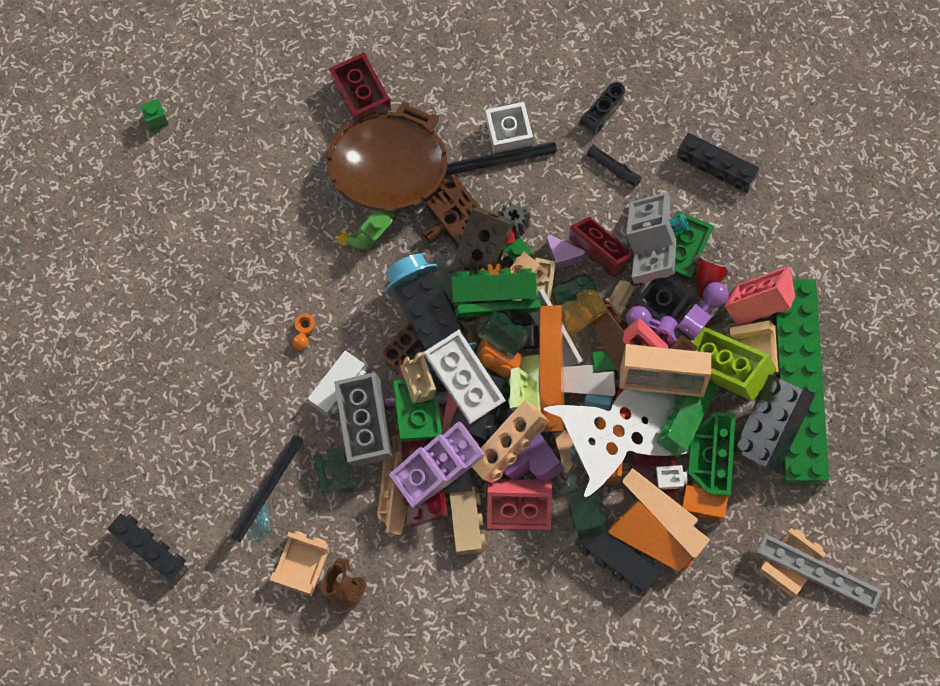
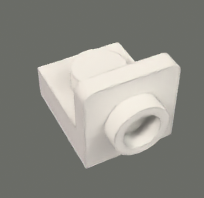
[656,465,687,491]

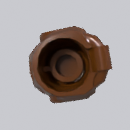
[321,558,366,613]

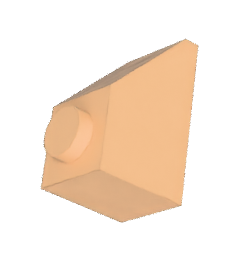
[554,430,580,478]

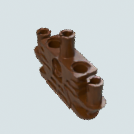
[423,174,490,256]

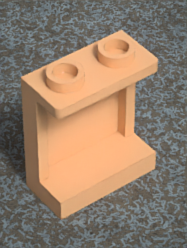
[730,321,779,375]
[759,528,826,598]
[270,531,330,597]

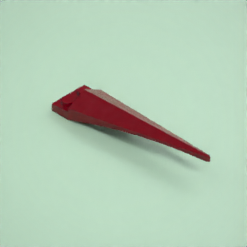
[399,359,448,527]

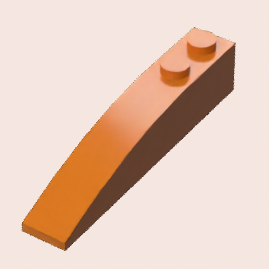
[540,305,565,431]

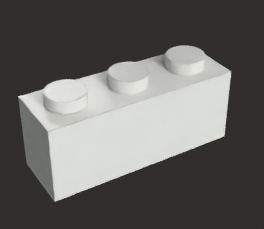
[307,350,367,418]

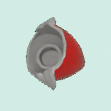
[691,253,732,298]

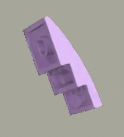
[389,422,485,508]

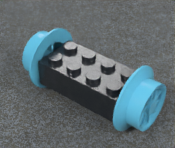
[385,254,477,383]

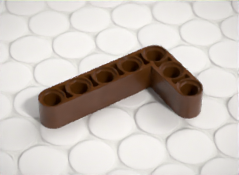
[383,286,456,377]

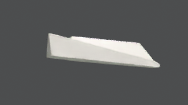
[563,365,615,396]

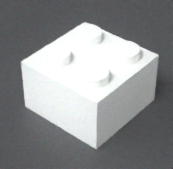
[485,102,533,154]

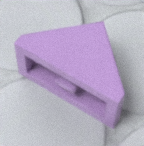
[547,235,585,270]

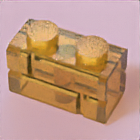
[562,289,608,334]

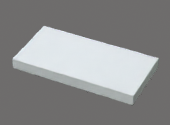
[423,330,506,424]

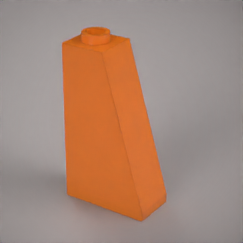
[608,499,694,571]

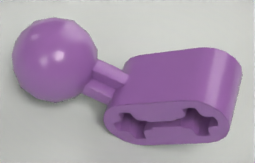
[677,282,729,340]
[626,306,687,349]

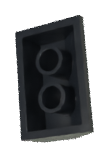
[450,374,511,444]

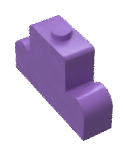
[494,406,565,482]

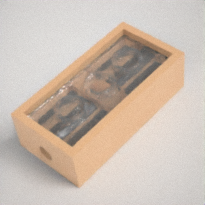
[619,344,711,397]

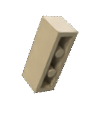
[450,486,486,556]

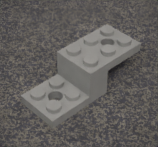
[626,192,677,284]

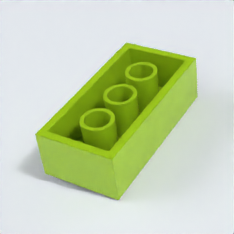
[692,327,777,401]

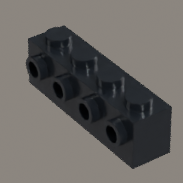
[677,132,760,193]
[107,513,189,586]
[576,520,661,597]

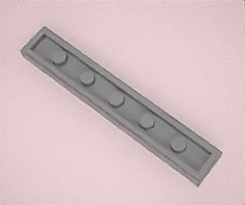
[755,534,883,611]

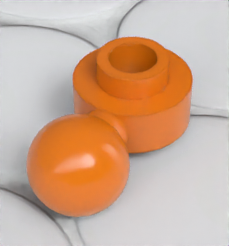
[292,313,316,351]

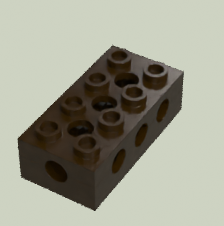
[445,206,515,288]

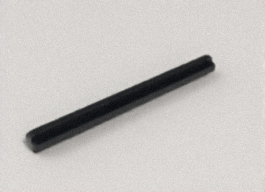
[445,142,557,176]
[231,435,303,542]

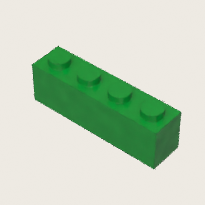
[452,268,538,302]
[656,380,718,457]

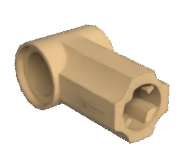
[606,280,635,316]

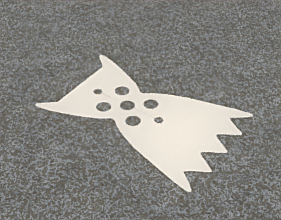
[543,389,703,497]

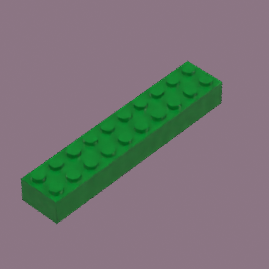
[773,279,829,486]

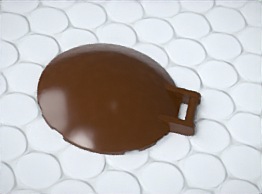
[327,101,447,211]

